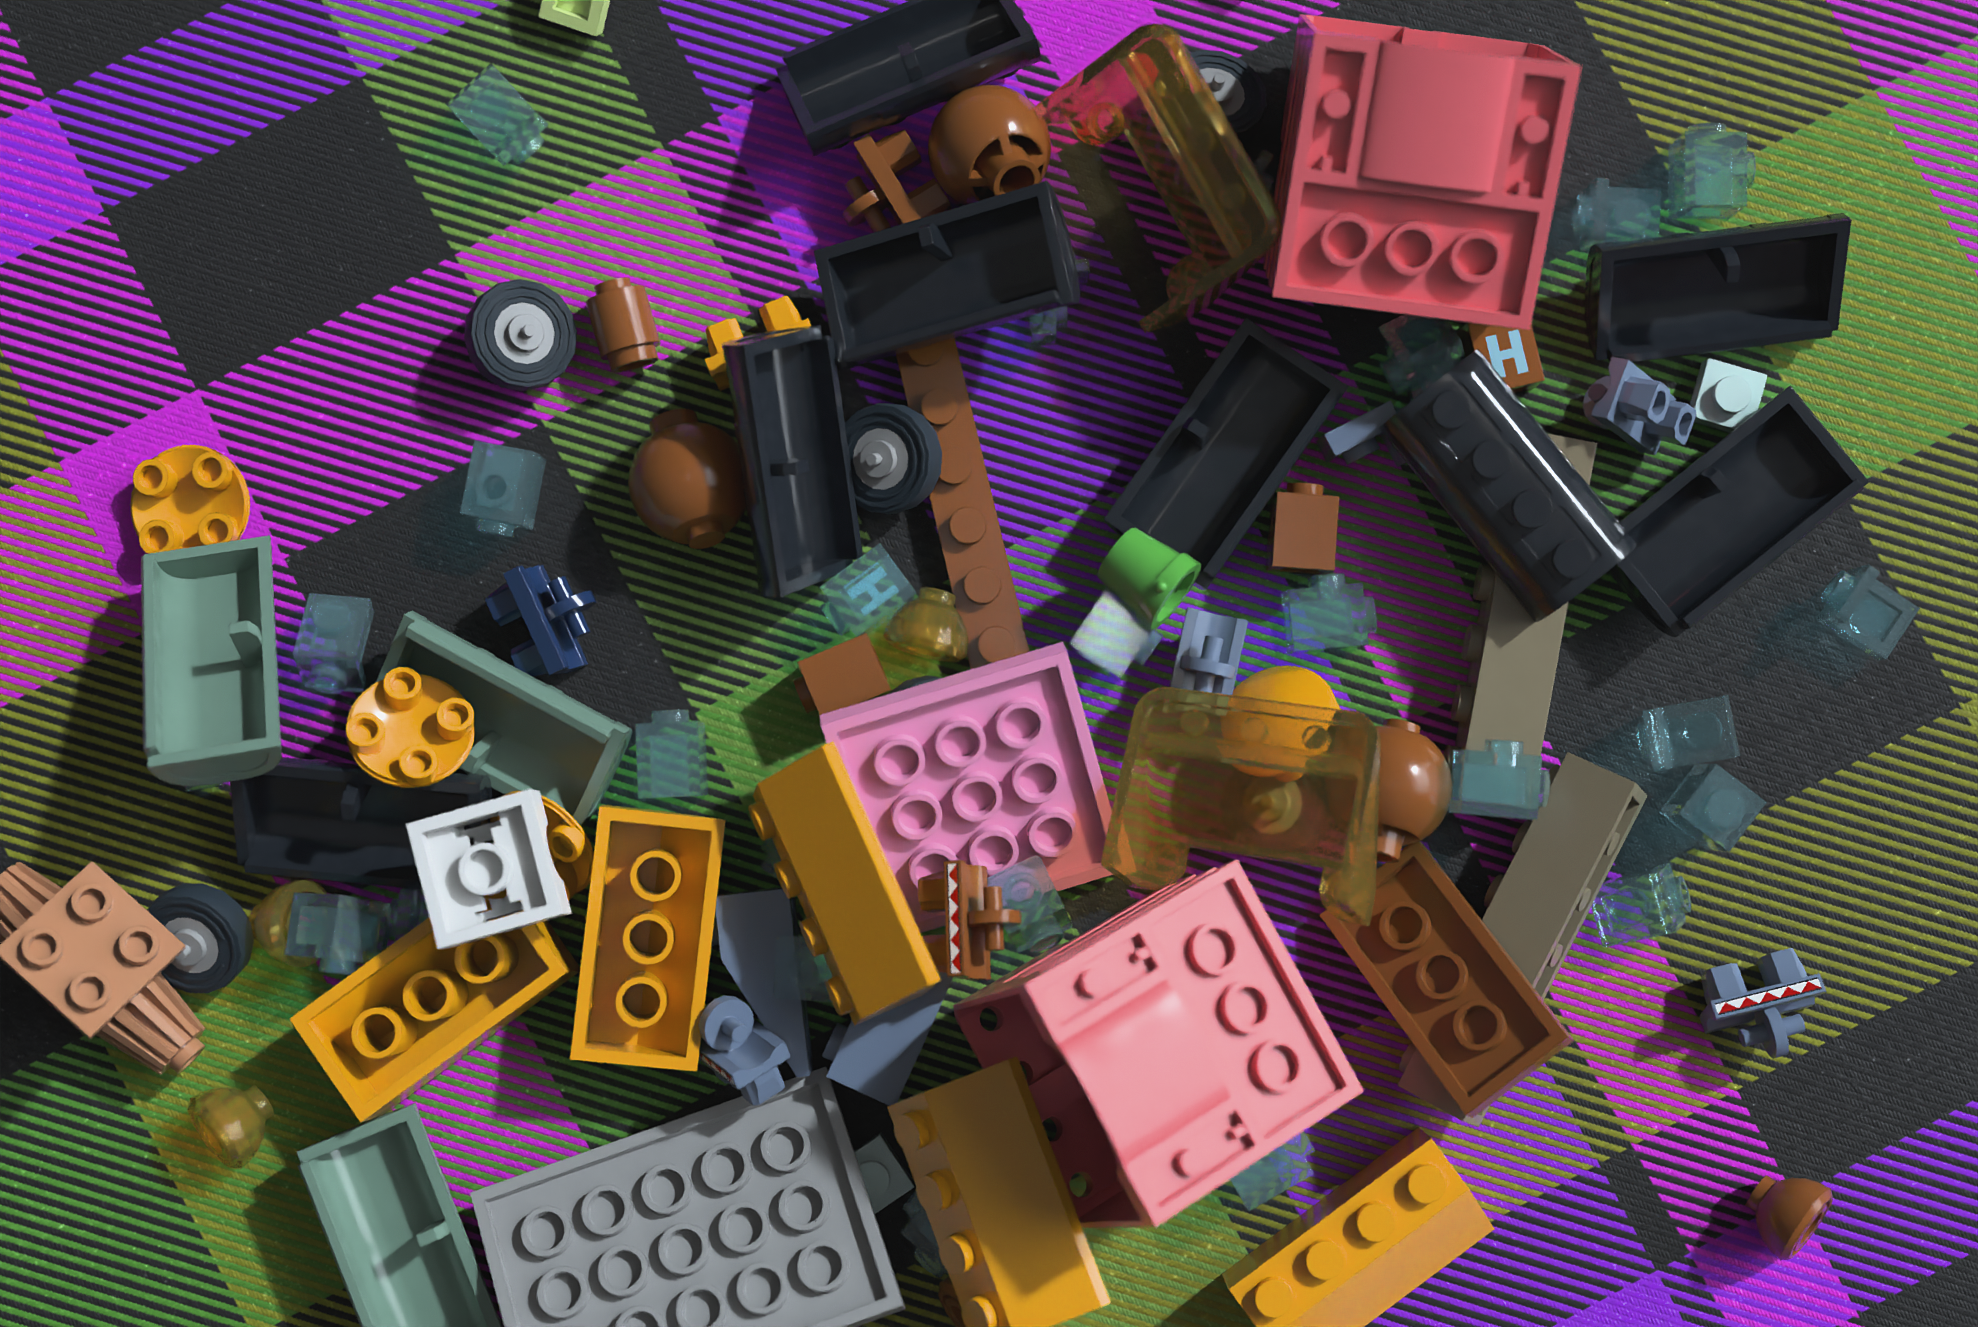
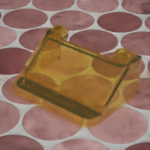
[1032,23,1282,333]
[1101,687,1381,926]

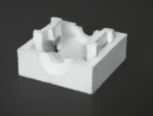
[406,789,572,949]

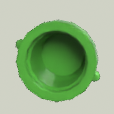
[1097,528,1201,630]

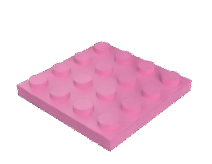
[819,642,1128,933]

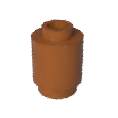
[585,277,660,373]

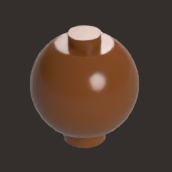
[928,85,1051,205]
[628,409,746,549]
[1326,719,1452,863]

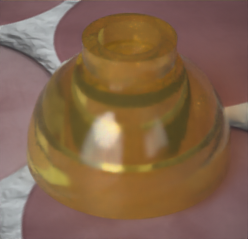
[883,587,969,662]
[249,880,335,967]
[188,1085,274,1170]

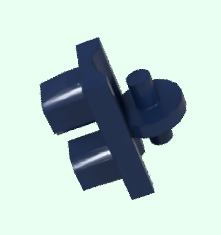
[485,565,597,677]

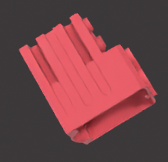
[1263,14,1581,330]
[953,860,1363,1228]

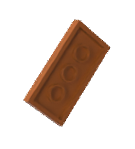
[1320,842,1574,1118]

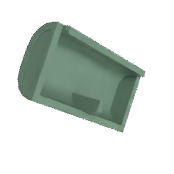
[141,535,282,786]
[376,610,632,829]
[297,1103,504,1327]

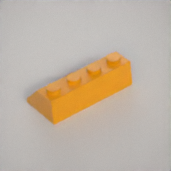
[748,741,941,1026]
[570,805,726,1072]
[290,889,580,1123]
[887,1056,1110,1327]
[1222,1127,1494,1327]

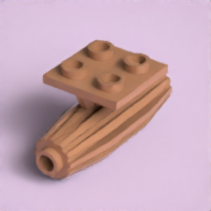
[0,861,205,1075]

